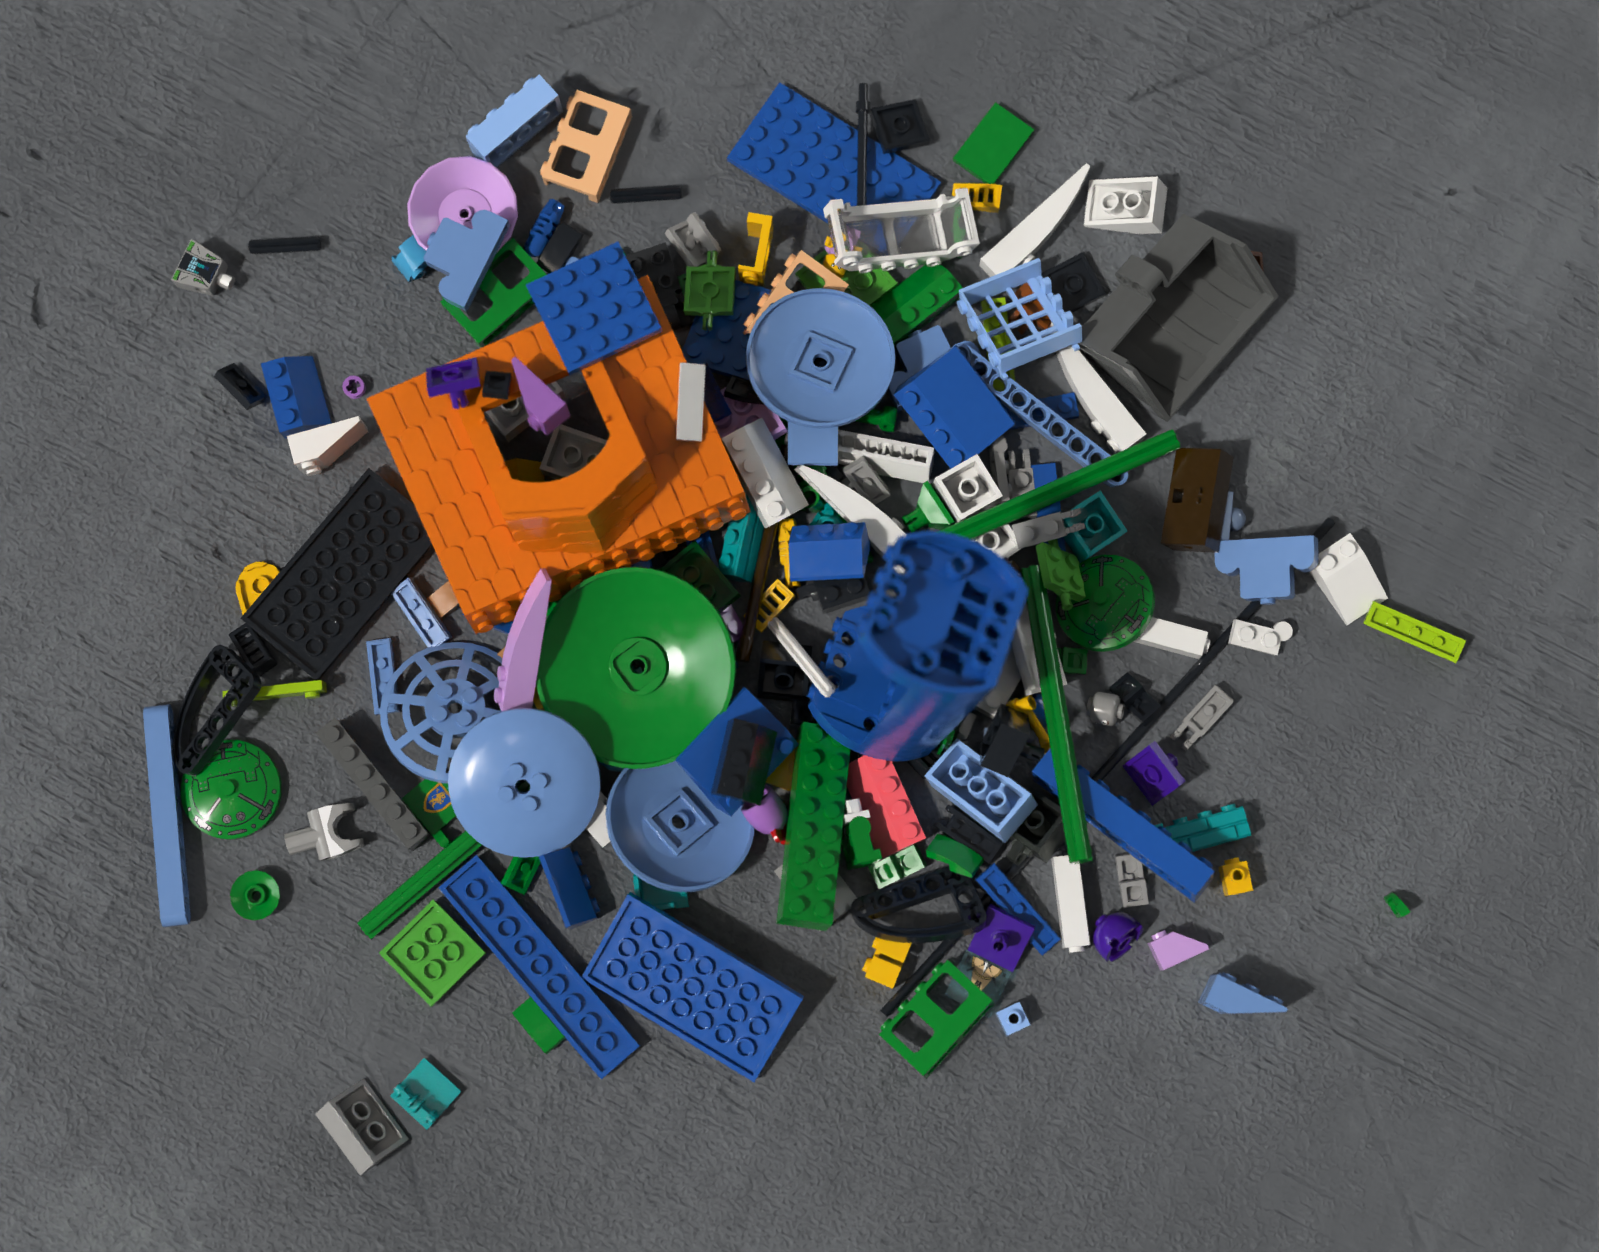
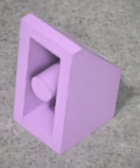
[1148,930,1209,971]

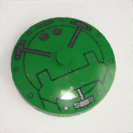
[1056,555,1155,652]
[181,740,282,840]

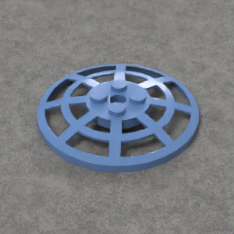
[380,642,503,784]

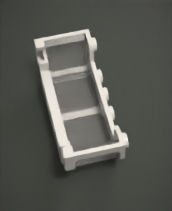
[823,188,980,273]

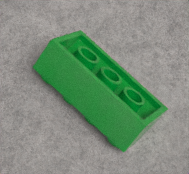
[871,264,963,349]

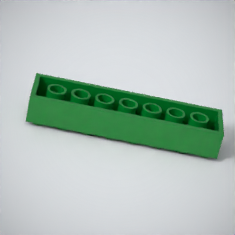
[776,722,850,931]

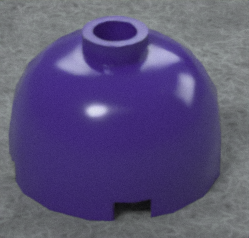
[1093,912,1143,962]

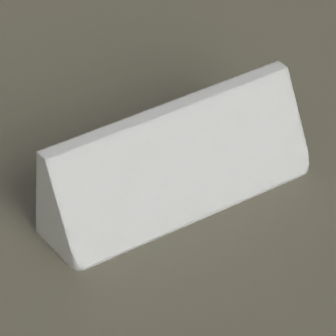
[676,362,705,441]

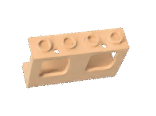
[540,89,632,203]
[743,250,849,335]

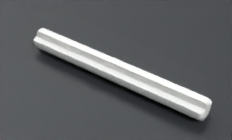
[768,617,835,697]

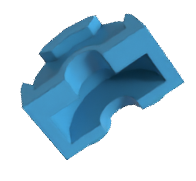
[392,235,428,283]

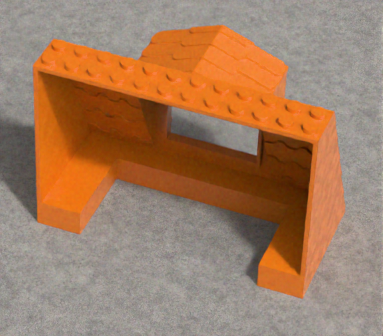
[366,275,751,634]

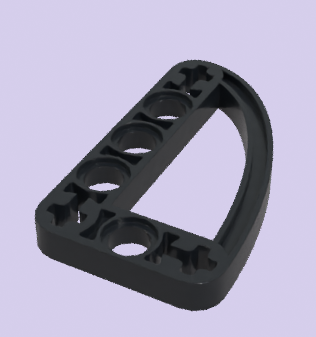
[173,645,262,776]
[851,866,987,943]

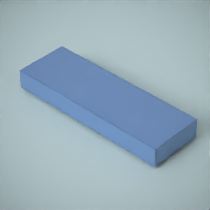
[391,577,452,647]
[366,638,400,715]

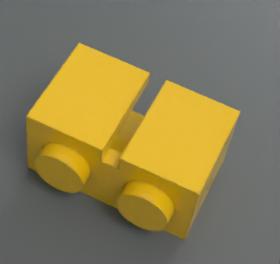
[862,937,911,989]

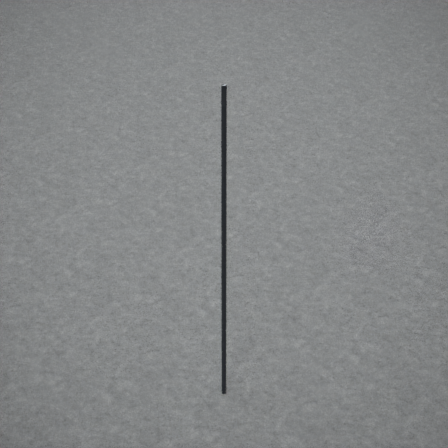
[880,517,1335,1017]

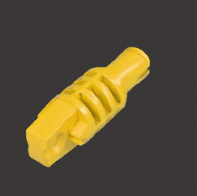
[778,518,801,588]

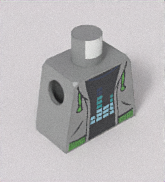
[171,239,235,296]

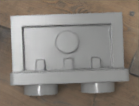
[665,212,721,267]

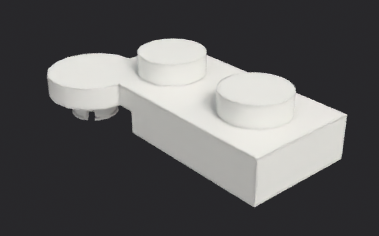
[1228,619,1293,655]

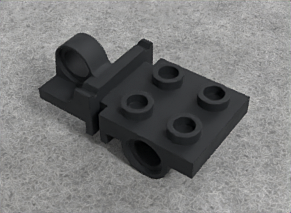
[626,242,693,330]

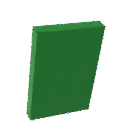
[953,102,1034,184]

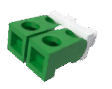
[841,798,882,870]

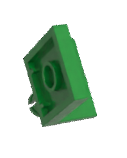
[901,481,956,533]

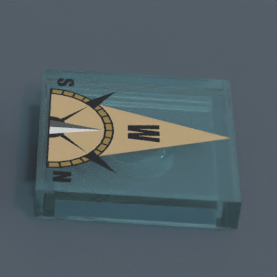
[945,949,1012,1018]

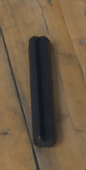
[610,185,681,204]
[248,236,321,254]

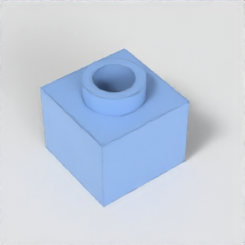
[995,1002,1030,1036]

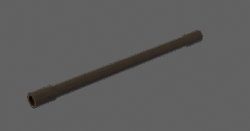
[735,445,792,663]

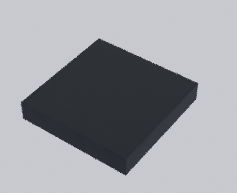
[869,99,930,154]
[1041,252,1106,313]

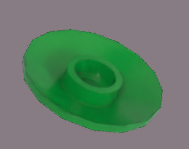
[230,870,280,921]

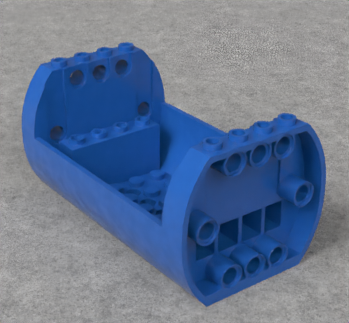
[807,531,1028,761]

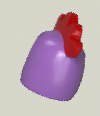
[741,784,788,845]

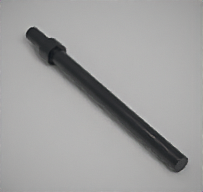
[856,83,870,206]

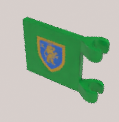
[402,770,457,848]

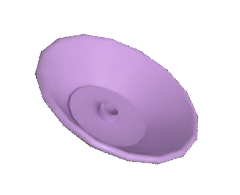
[407,156,518,252]

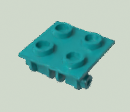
[390,1057,462,1130]

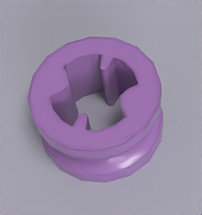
[342,376,366,399]

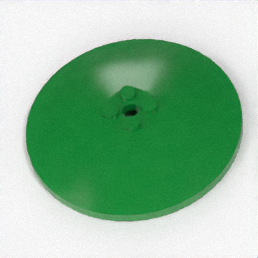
[536,567,736,769]

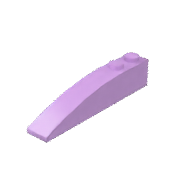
[494,568,551,711]

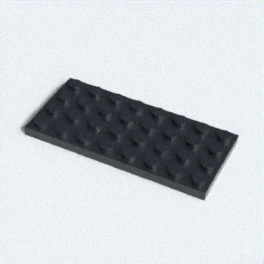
[240,468,433,680]

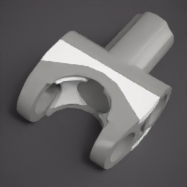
[284,803,365,861]

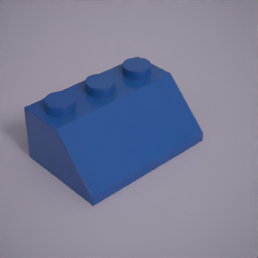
[261,356,332,439]
[789,522,871,582]
[539,847,601,930]

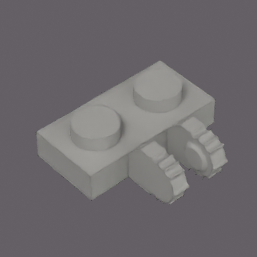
[840,455,891,505]

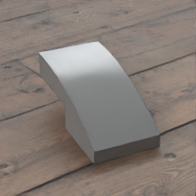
[1115,853,1149,908]

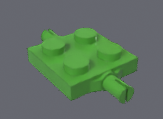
[684,250,736,331]
[1036,538,1086,611]

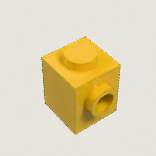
[1218,857,1253,896]

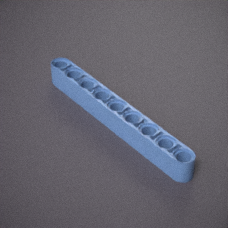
[953,343,1128,487]
[143,704,191,927]

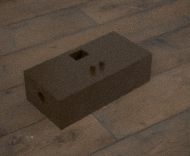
[1161,448,1234,553]

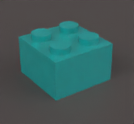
[1063,490,1128,563]

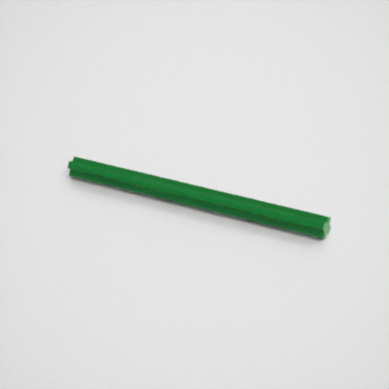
[938,429,1180,540]
[1021,565,1093,864]
[357,780,530,940]

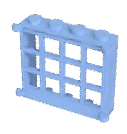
[957,258,1082,381]

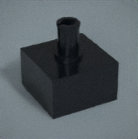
[980,704,1045,777]

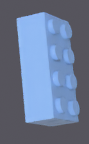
[466,74,563,168]
[925,739,1037,843]

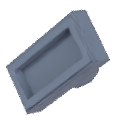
[1220,491,1246,541]

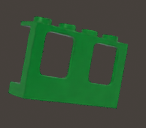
[440,238,547,348]
[879,960,994,1079]

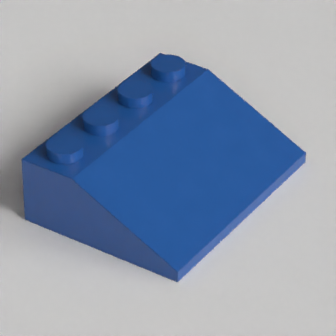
[893,345,1016,469]
[675,688,799,816]

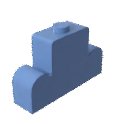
[424,210,510,312]
[888,325,985,412]
[1215,535,1319,605]

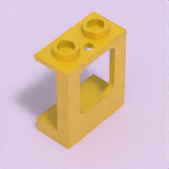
[738,212,774,286]

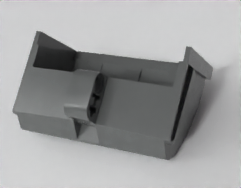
[1078,214,1279,422]

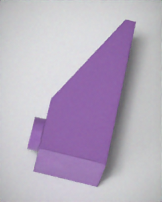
[511,357,570,436]

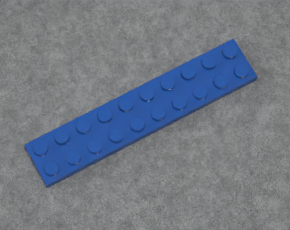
[439,855,640,1080]

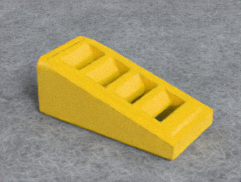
[952,183,1002,213]
[744,579,795,633]

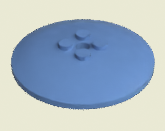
[746,288,895,428]
[448,708,601,858]
[606,761,755,892]

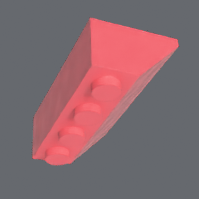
[847,755,926,859]

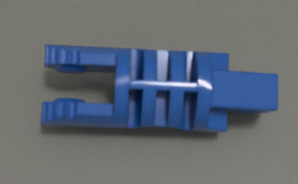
[523,199,565,257]

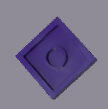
[426,357,480,409]
[1122,741,1186,806]
[967,904,1035,972]

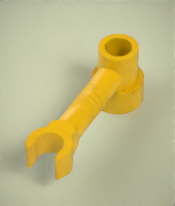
[1006,695,1050,754]

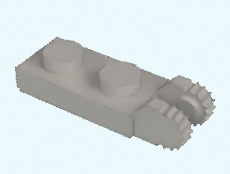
[989,435,1012,506]
[1008,449,1037,519]
[1012,508,1085,549]
[1170,684,1234,751]

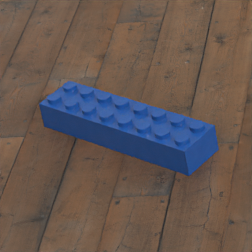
[1032,749,1215,903]

